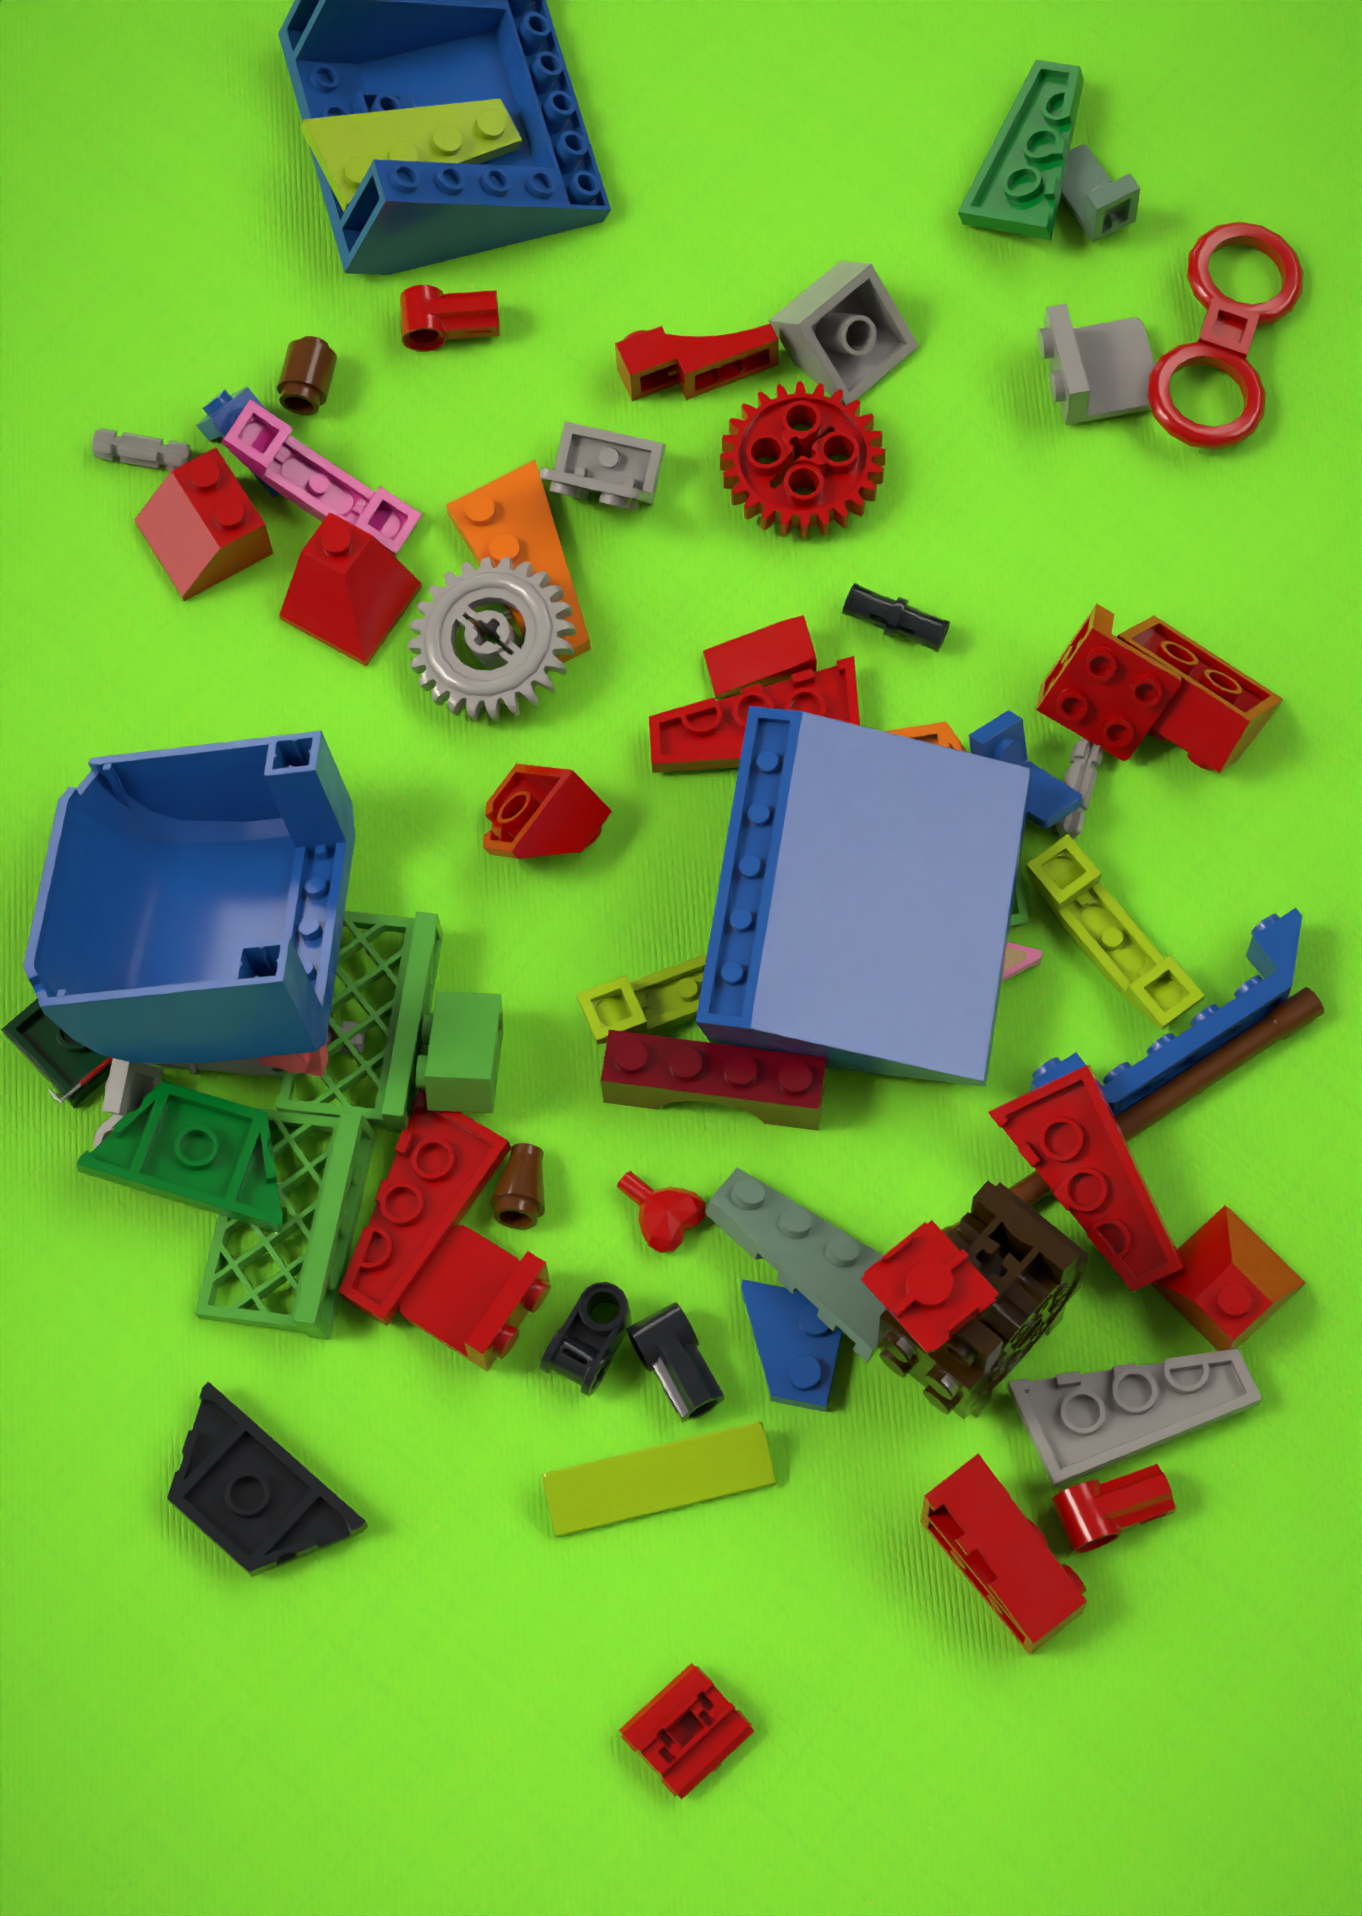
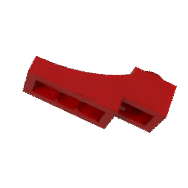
[615,323,779,401]

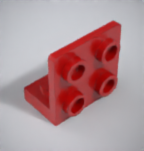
[1036,603,1182,761]

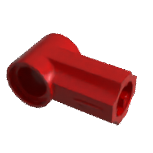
[400,285,500,352]
[1052,1464,1176,1554]

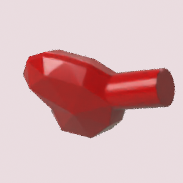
[617,1171,706,1253]

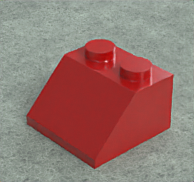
[134,447,273,601]

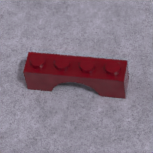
[600,1030,826,1131]

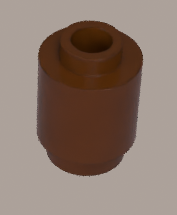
[277,336,337,415]

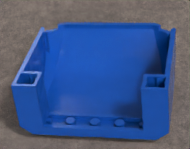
[23,730,355,1063]

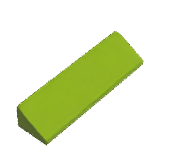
[541,1421,776,1538]

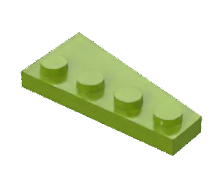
[301,98,522,212]

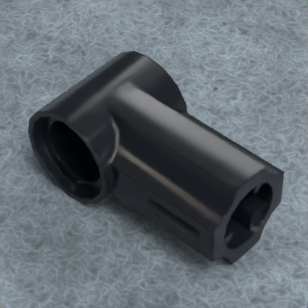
[626,1302,724,1423]

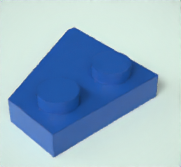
[741,1279,843,1412]

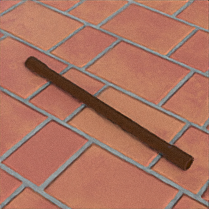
[941,987,1324,1235]

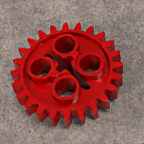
[720,381,886,539]

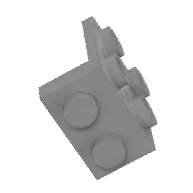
[1037,304,1155,425]
[539,422,666,511]

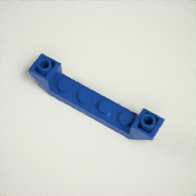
[1030,908,1302,1117]

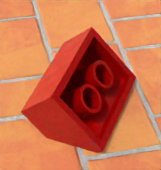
[1117,615,1283,773]

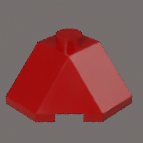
[483,763,612,859]

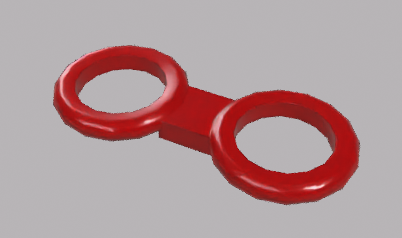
[1147,222,1304,450]

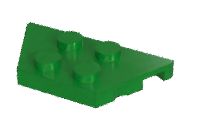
[77,1081,283,1233]

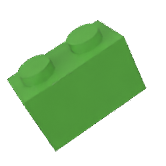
[416,991,503,1113]

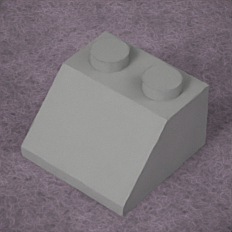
[768,261,919,406]

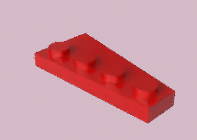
[649,656,860,773]
[988,1065,1186,1292]
[338,1088,511,1326]

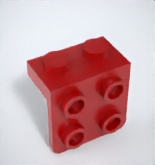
[399,1225,551,1372]

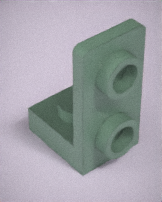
[1060,144,1140,242]

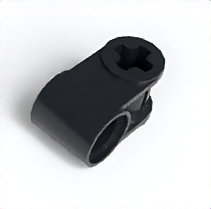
[540,1282,632,1396]

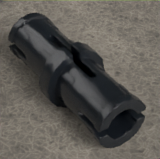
[842,583,951,653]

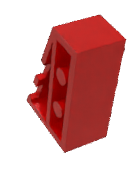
[920,1453,1087,1655]

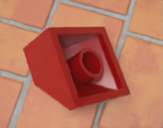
[279,512,422,666]
[1151,1205,1305,1351]

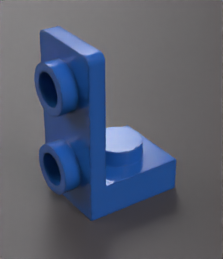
[969,710,1083,828]

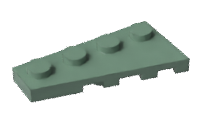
[705,1167,886,1363]

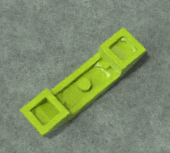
[1025,834,1205,1030]
[576,954,707,1045]

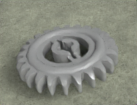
[407,557,576,722]

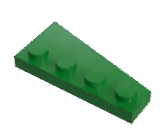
[958,60,1084,240]

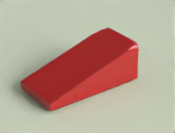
[703,615,817,699]

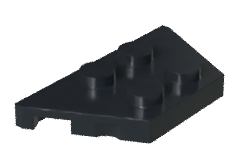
[167,1382,368,1577]

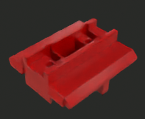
[860,1220,999,1354]
[619,1663,754,1800]

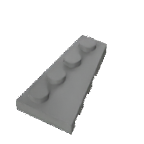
[1007,1348,1262,1489]

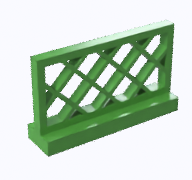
[276,911,443,1133]
[195,1108,377,1340]

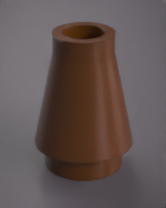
[490,1143,545,1229]

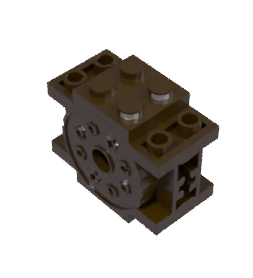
[877,1181,1089,1419]

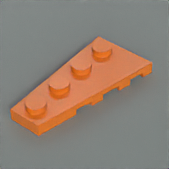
[446,460,591,663]

